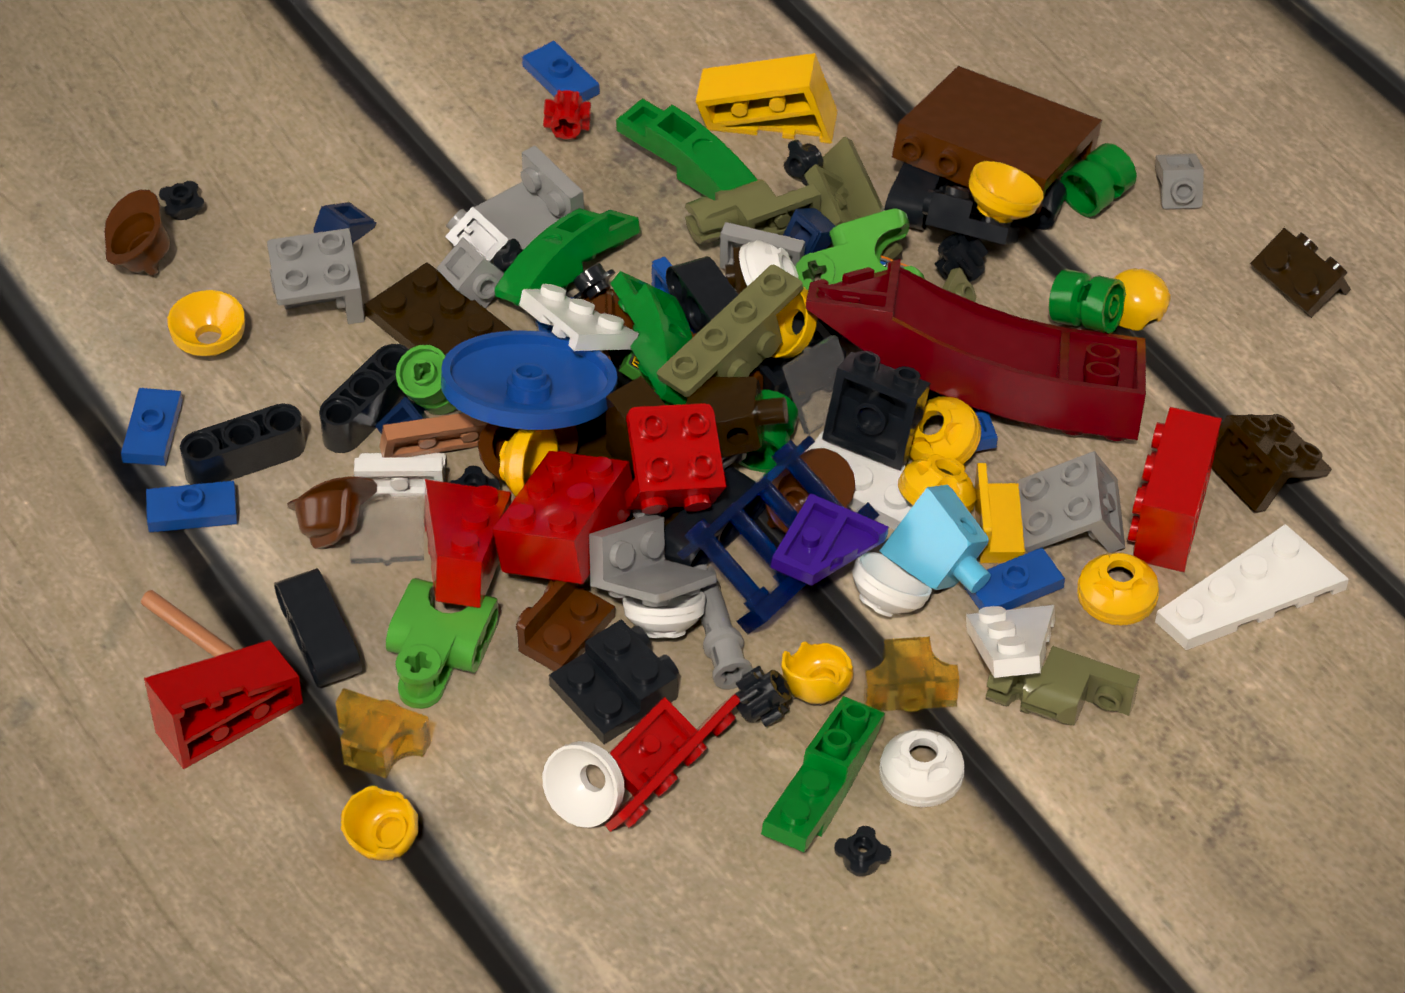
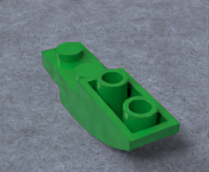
[616,98,758,201]
[494,208,640,306]
[610,271,692,405]
[761,696,885,852]

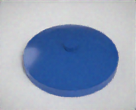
[441,330,617,430]

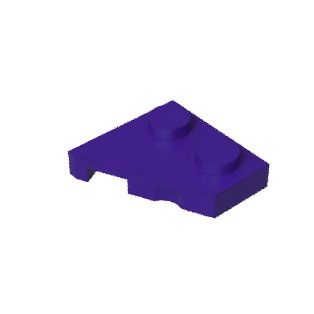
[771,493,889,586]

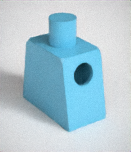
[879,485,991,593]

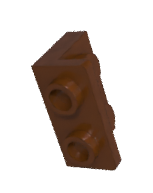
[516,580,615,671]

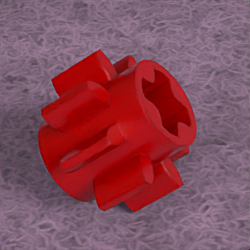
[543,90,591,139]

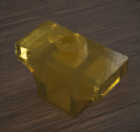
[863,636,960,712]
[336,688,431,778]

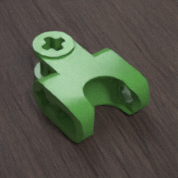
[795,208,925,290]
[386,578,498,709]

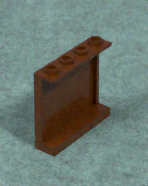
[892,66,1102,214]

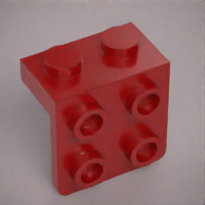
[624,403,726,514]

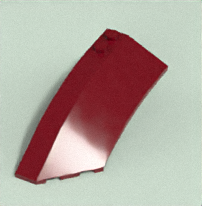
[805,259,1146,441]

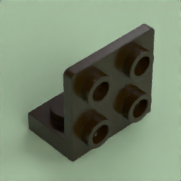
[1212,414,1332,512]

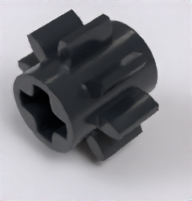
[934,233,989,283]
[735,666,791,727]

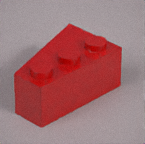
[424,479,512,608]
[144,640,303,770]

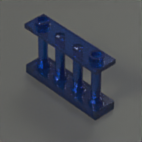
[677,435,879,634]

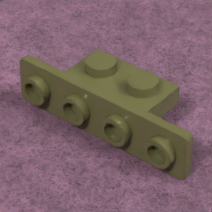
[804,137,903,259]
[657,264,803,397]

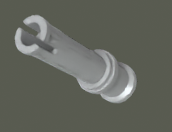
[694,564,753,689]

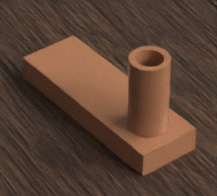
[379,413,487,458]

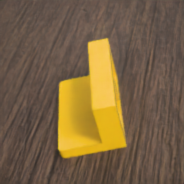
[974,463,1025,563]

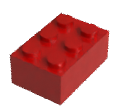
[1128,407,1222,573]
[492,451,633,584]

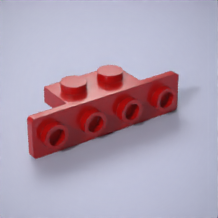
[604,693,740,832]

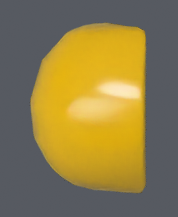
[1114,268,1171,331]
[781,641,853,704]
[341,786,418,861]

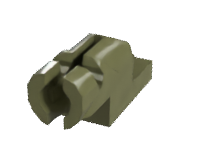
[685,179,821,244]
[985,646,1140,725]

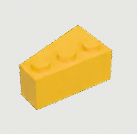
[695,53,838,144]

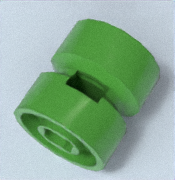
[396,345,456,415]

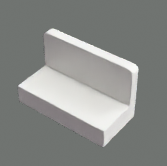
[354,453,446,499]

